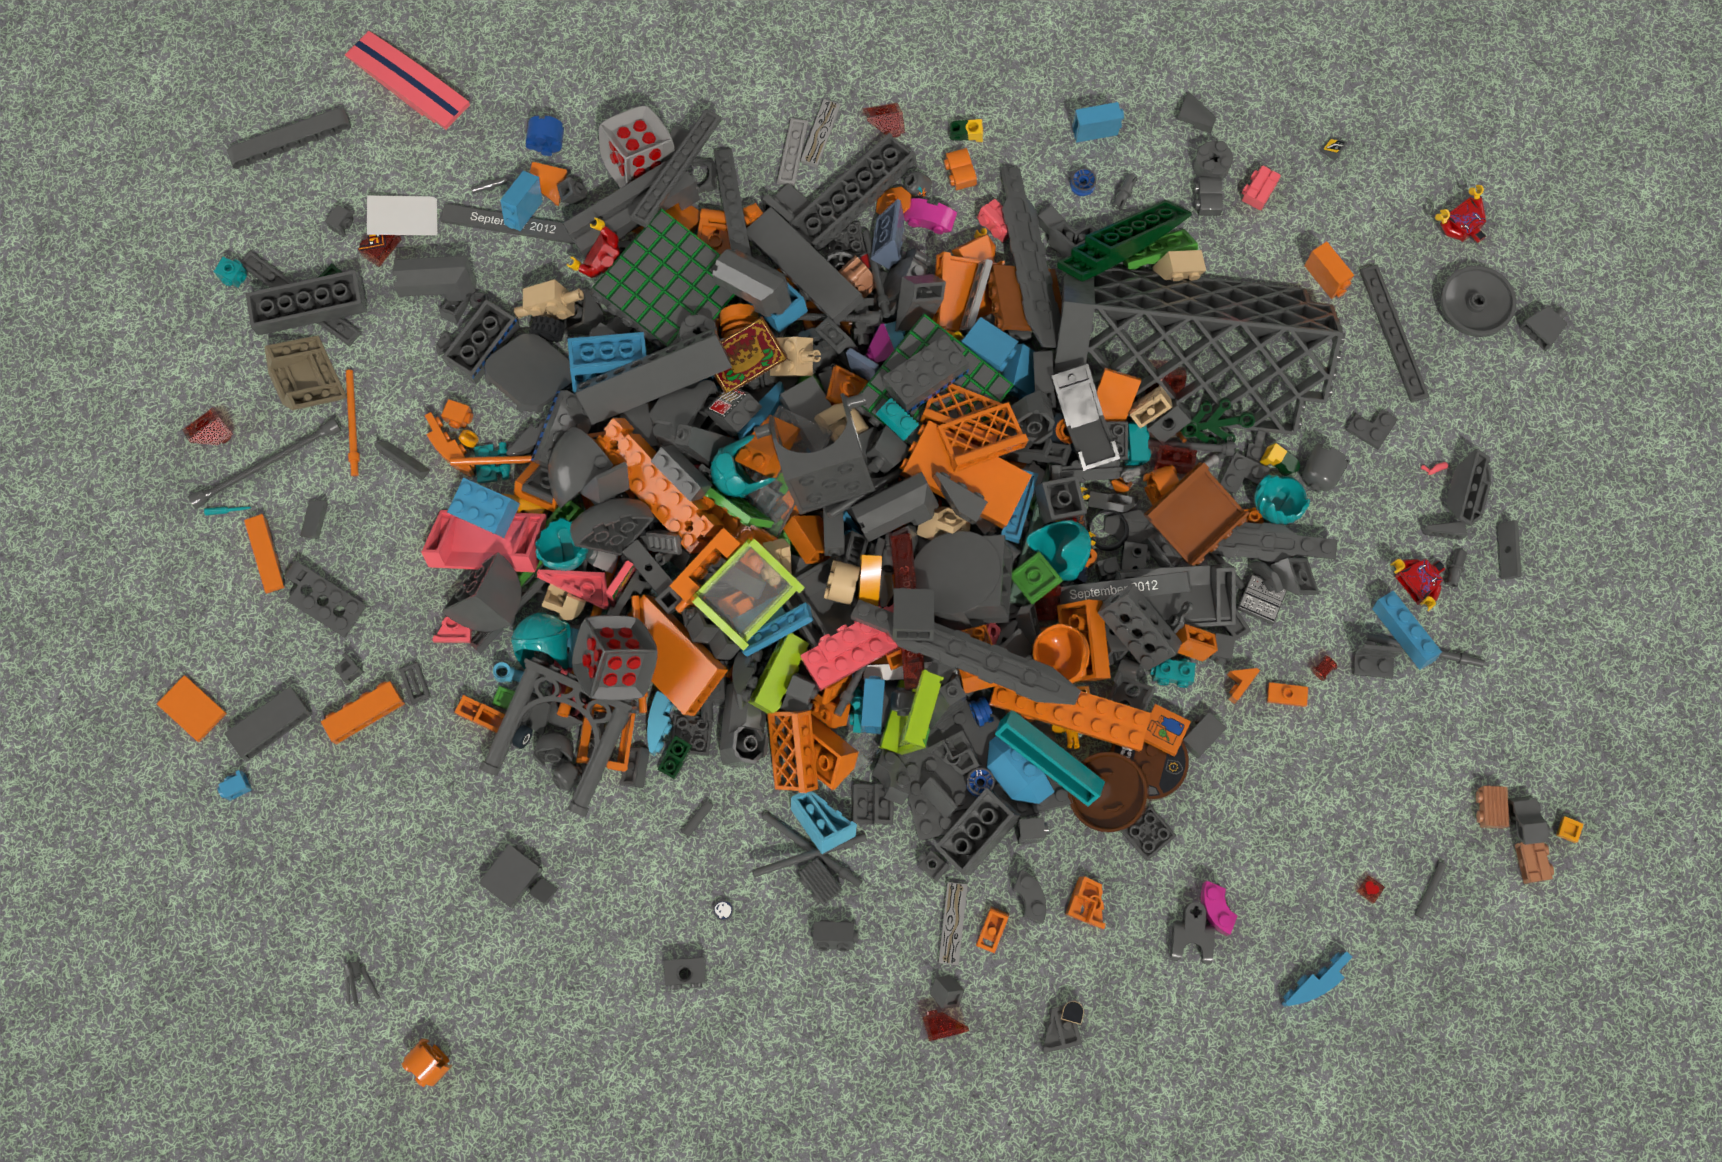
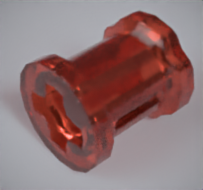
[1311,655,1338,681]

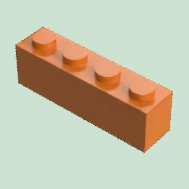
[321,681,405,745]

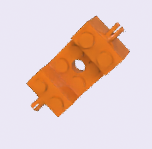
[670,528,753,614]

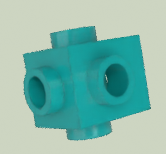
[213,257,247,288]

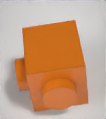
[441,399,473,429]

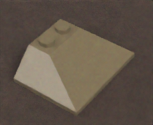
[264,336,347,410]

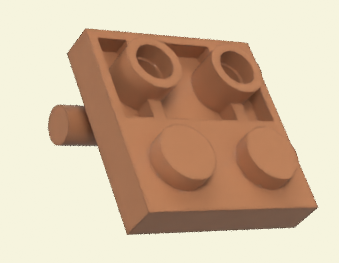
[838,255,876,298]

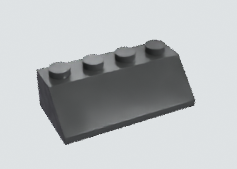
[935,788,1022,876]

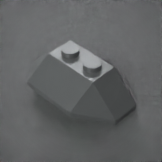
[1446,449,1491,526]

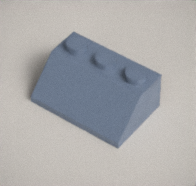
[871,199,905,269]

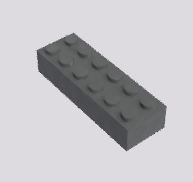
[245,270,367,336]

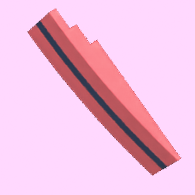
[345,31,470,130]

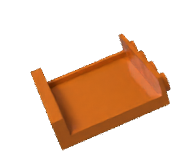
[933,252,1005,334]

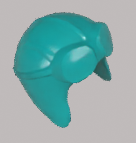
[710,435,776,498]
[1027,520,1091,581]
[511,612,571,670]

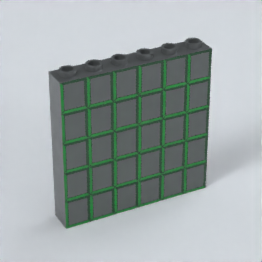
[590,208,737,353]
[855,314,1014,447]

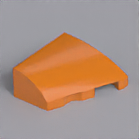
[530,161,568,206]
[1065,876,1106,929]

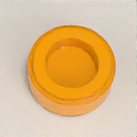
[459,430,479,448]

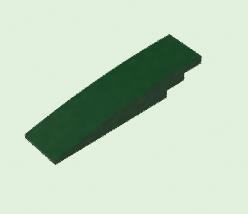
[1057,200,1192,282]

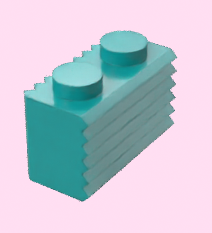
[876,398,919,442]

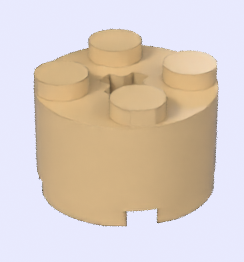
[824,560,860,605]

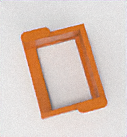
[576,699,636,772]

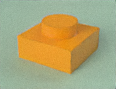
[1556,816,1584,843]

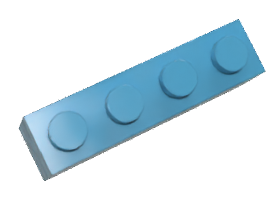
[1372,591,1442,670]

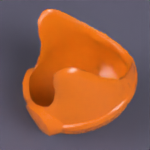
[1033,624,1090,684]

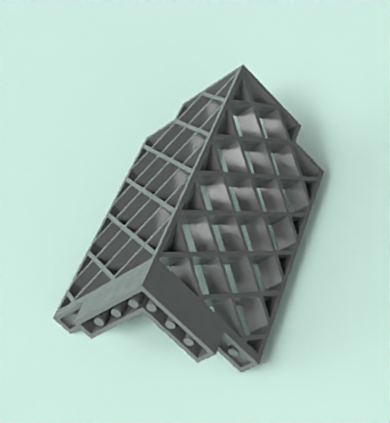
[1054,267,1345,435]

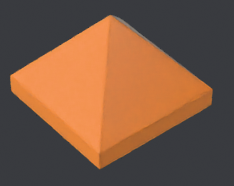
[1111,477,1133,493]

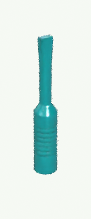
[204,506,251,516]

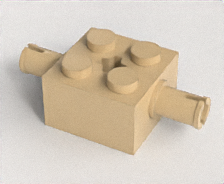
[514,279,584,320]
[770,337,821,377]

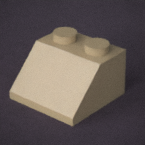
[1153,250,1206,281]

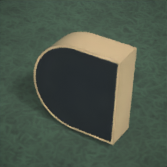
[1061,1001,1084,1025]

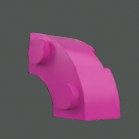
[904,198,957,234]
[1201,881,1237,936]

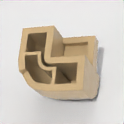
[814,403,869,442]
[917,506,971,540]
[542,584,586,620]

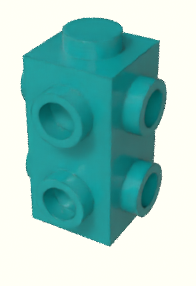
[1124,422,1151,466]
[1150,658,1196,688]

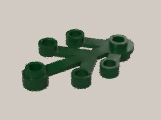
[1180,397,1255,444]

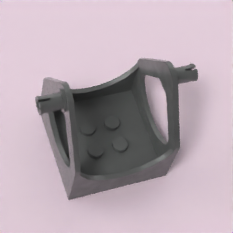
[754,393,875,514]

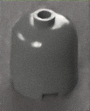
[1302,444,1350,492]

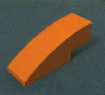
[453,695,505,733]

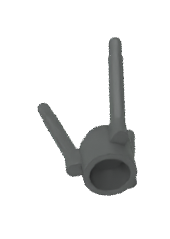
[343,961,380,1007]

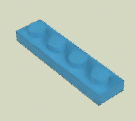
[1001,469,1038,543]
[742,602,813,657]

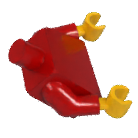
[567,218,620,278]

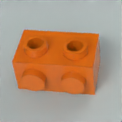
[1176,624,1218,662]
[810,689,851,729]

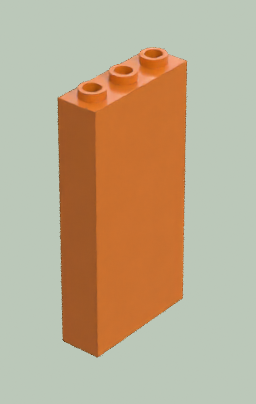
[900,421,1032,529]
[627,595,728,716]

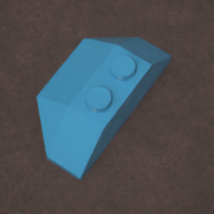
[987,736,1055,804]

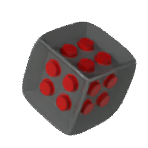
[572,615,658,701]

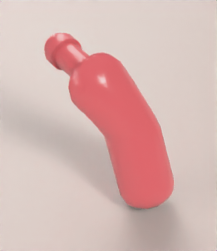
[1421,462,1448,475]

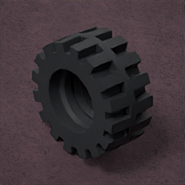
[529,316,565,343]

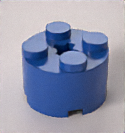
[526,116,564,156]

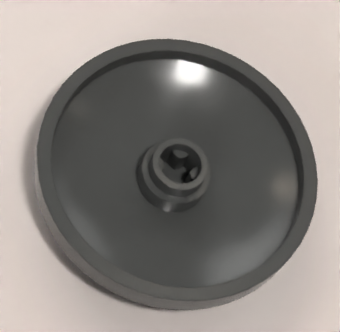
[1440,266,1517,337]

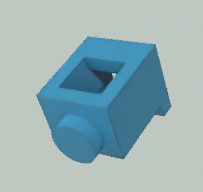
[217,770,252,801]

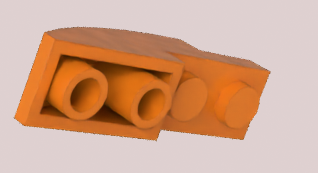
[424,412,476,477]

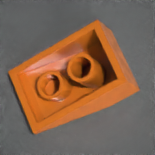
[735,415,801,478]

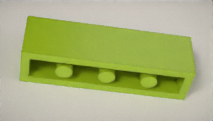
[748,633,809,714]

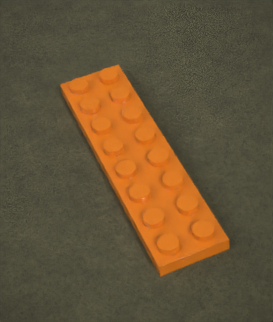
[989,685,1151,752]

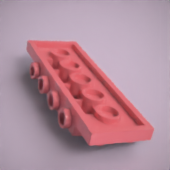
[800,604,898,691]

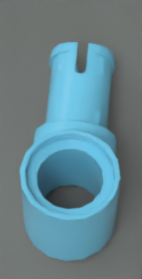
[493,662,524,682]

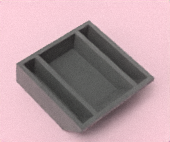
[776,557,879,650]

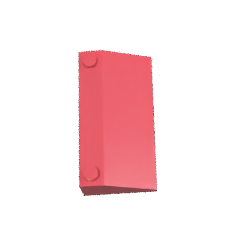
[421,510,547,572]

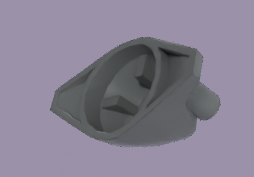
[546,687,583,731]

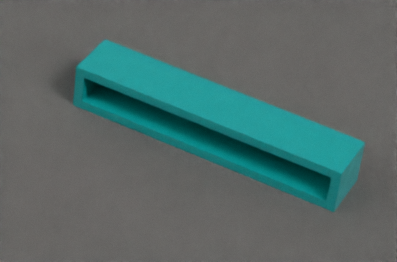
[995,710,1105,806]

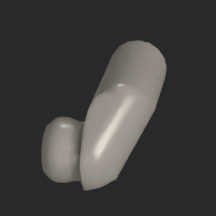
[1121,465,1145,482]

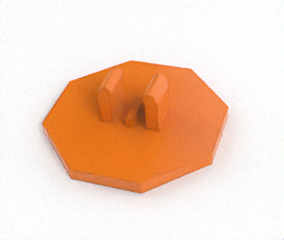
[876,187,911,215]

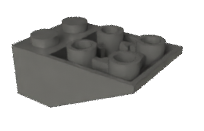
[895,274,946,331]

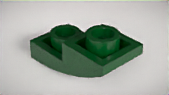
[657,735,693,779]

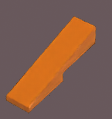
[244,514,285,594]

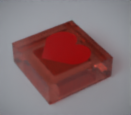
[1356,875,1385,904]

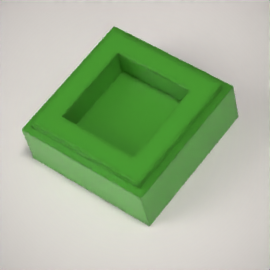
[492,686,515,710]

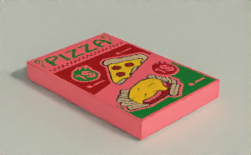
[606,561,636,607]

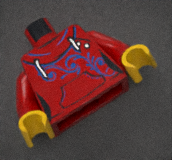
[1435,185,1486,243]
[1390,559,1445,611]

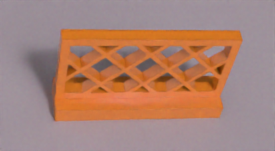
[920,384,1007,446]
[937,402,1028,472]
[767,710,818,793]

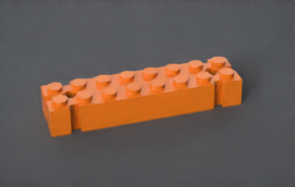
[594,418,724,554]

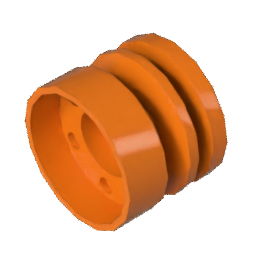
[719,304,759,339]

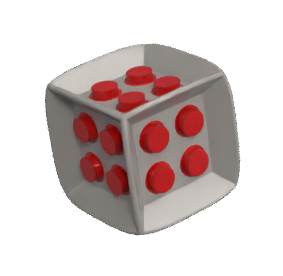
[599,106,675,188]

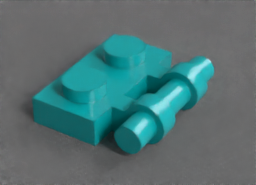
[474,442,511,484]
[850,686,864,733]

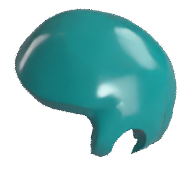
[1254,474,1310,525]
[535,518,589,571]

